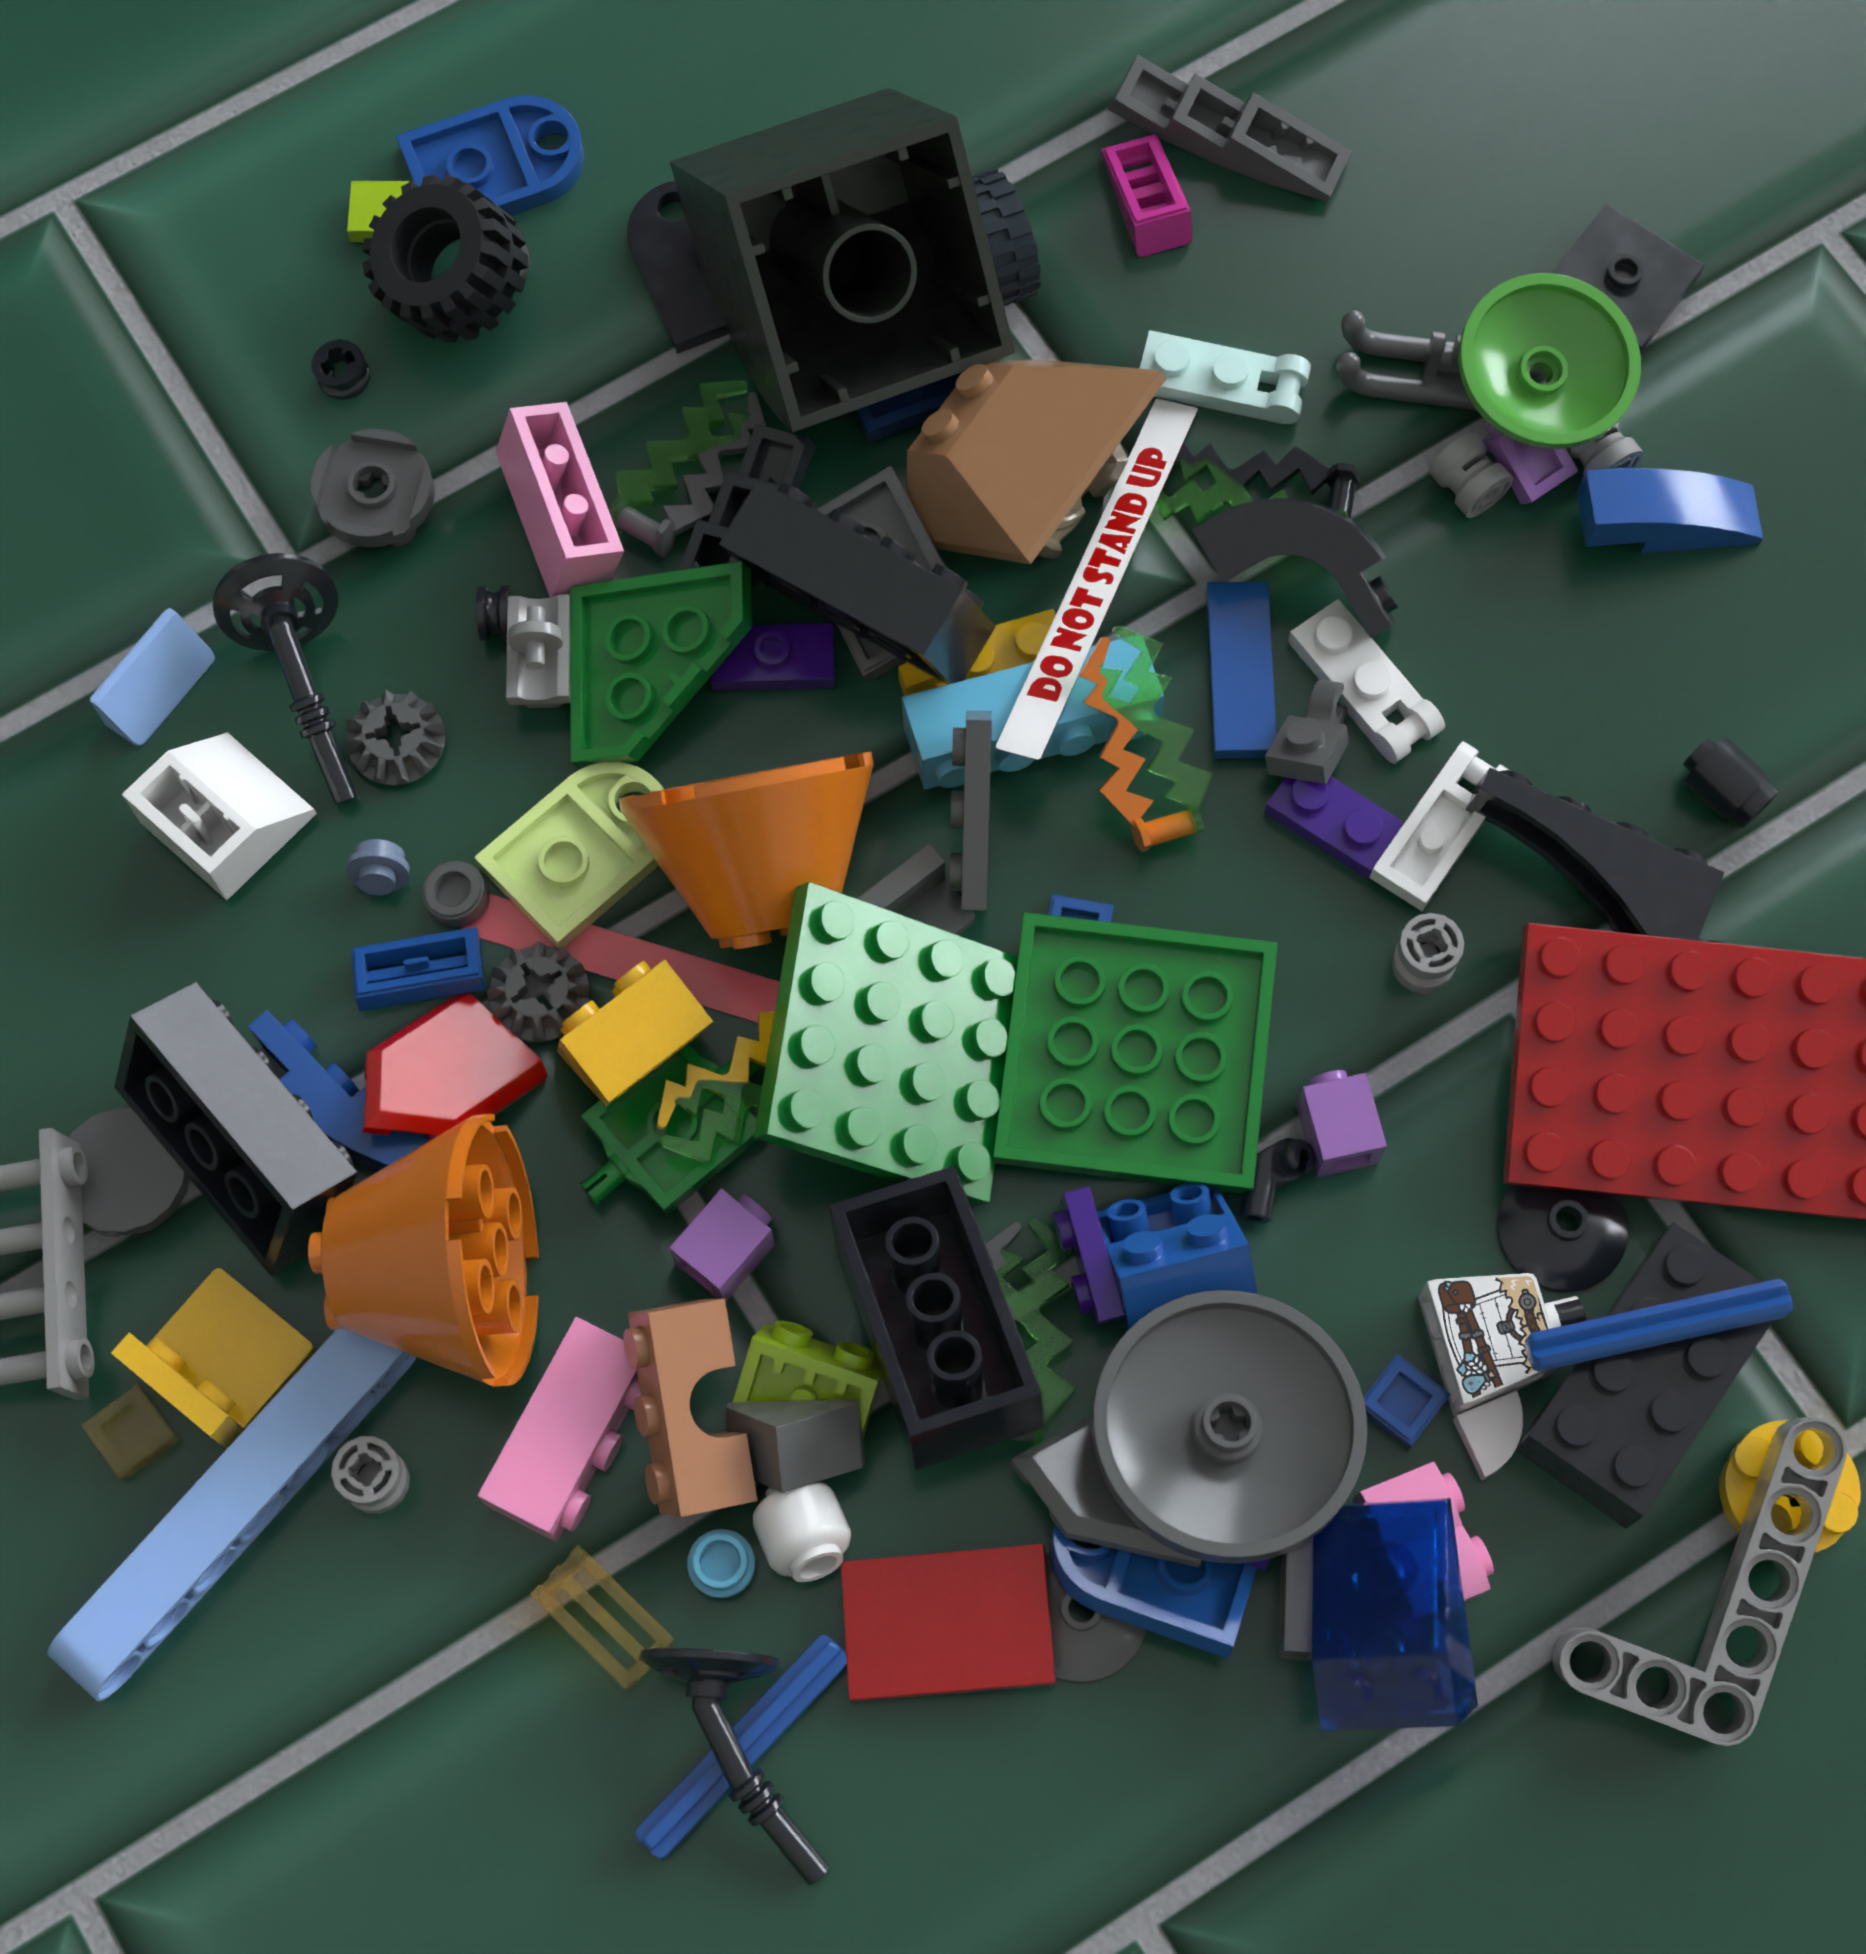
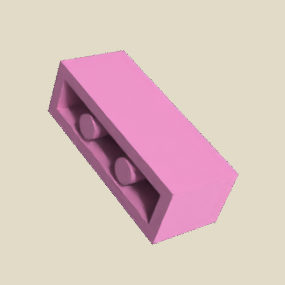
[496,402,624,597]
[477,1317,641,1543]

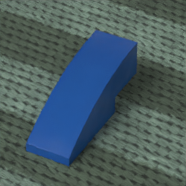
[1577,468,1763,553]

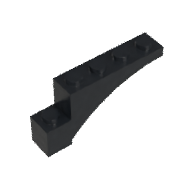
[1465,767,1724,943]

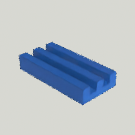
[351,927,486,1011]

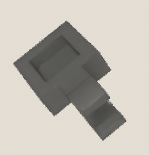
[1265,679,1349,785]

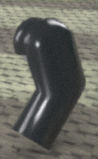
[1239,1138,1315,1223]

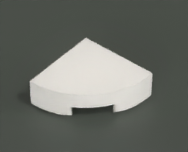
[1453,1390,1523,1481]

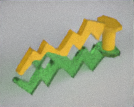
[656,1012,775,1164]

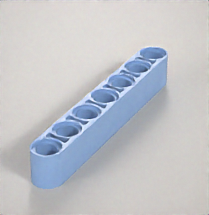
[48,1329,416,1702]

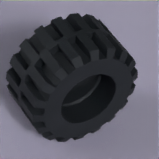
[362,175,528,343]

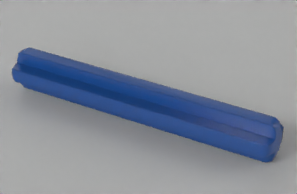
[1525,1279,1793,1372]
[635,1635,847,1860]

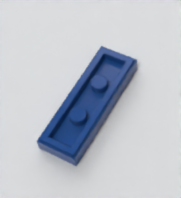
[1206,581,1277,759]

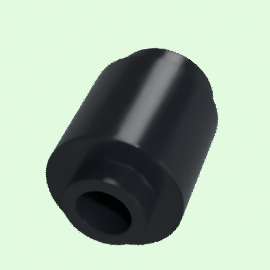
[1683,737,1779,829]

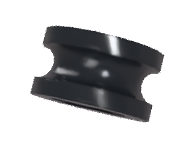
[311,339,370,400]
[476,585,512,641]

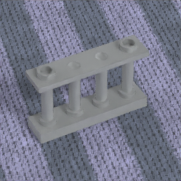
[0,1128,95,1401]

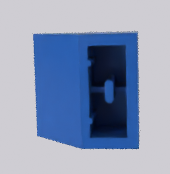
[1097,1183,1257,1332]

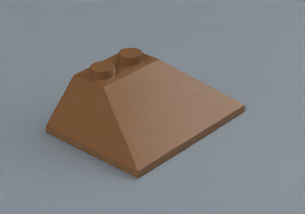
[906,359,1166,564]

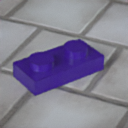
[1264,776,1404,880]
[1053,1186,1125,1327]

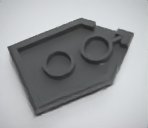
[1010,1417,1201,1568]

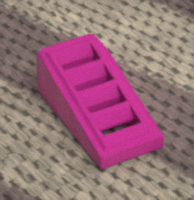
[1101,134,1192,257]

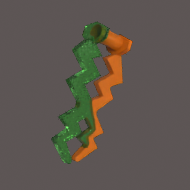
[1078,626,1212,852]

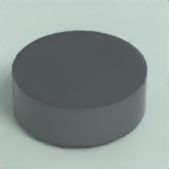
[422,861,489,927]

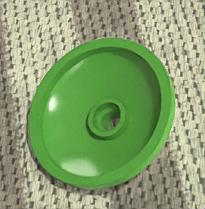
[1458,273,1641,449]

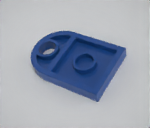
[396,95,584,216]
[1050,1525,1257,1659]

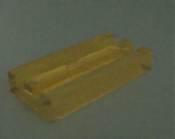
[530,1545,676,1692]

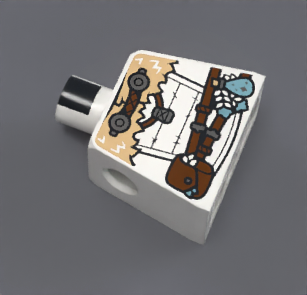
[1418,1273,1587,1416]

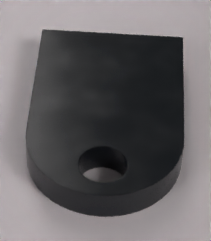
[627,181,728,354]

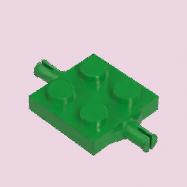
[579,1043,764,1216]

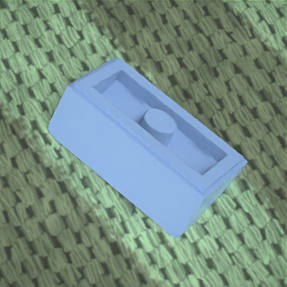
[90,608,215,747]

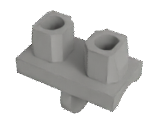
[506,594,571,709]

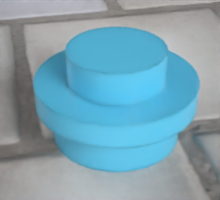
[687,1529,755,1599]

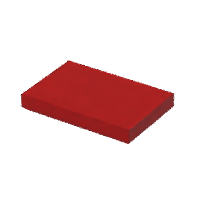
[841,1544,1056,1702]

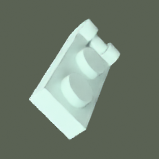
[1140,330,1311,424]

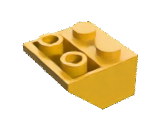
[557,959,714,1107]

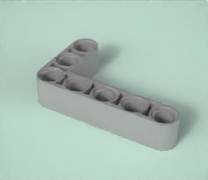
[1551,1418,1847,1746]

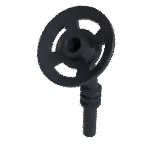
[212,553,358,804]
[639,1648,829,1885]

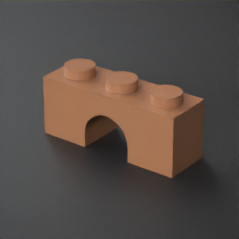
[623,1299,758,1517]

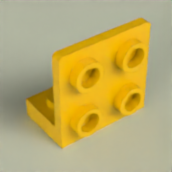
[111,1268,315,1449]

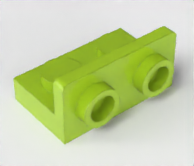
[732,1321,883,1438]

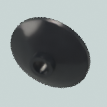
[1497,1185,1628,1292]

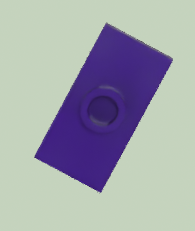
[711,623,835,691]

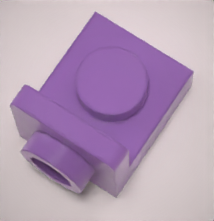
[1481,423,1578,505]

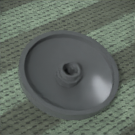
[1092,1290,1367,1564]

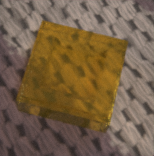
[82,1384,179,1481]

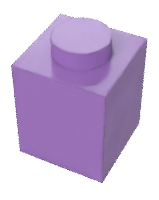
[1296,1070,1387,1178]
[669,1188,775,1302]

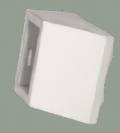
[122,732,317,900]

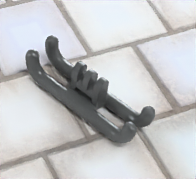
[1336,310,1543,411]

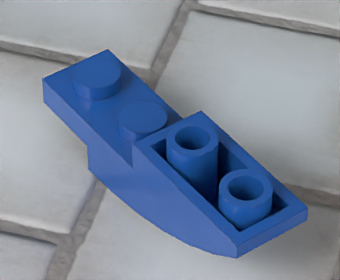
[247,1010,429,1173]

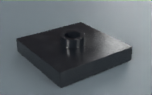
[1552,204,1705,354]

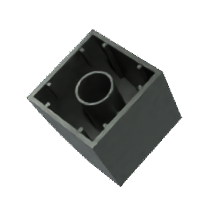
[669,88,1016,432]

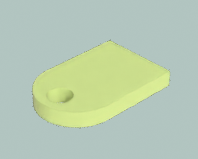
[474,762,664,948]

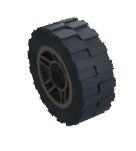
[972,168,1041,306]

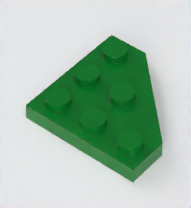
[570,561,752,769]

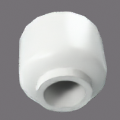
[753,1481,851,1582]

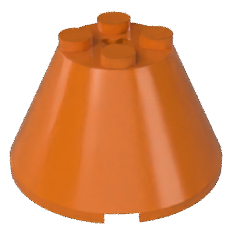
[618,751,874,949]
[308,1114,539,1387]

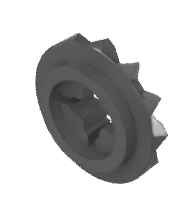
[345,689,445,785]
[486,941,590,1042]

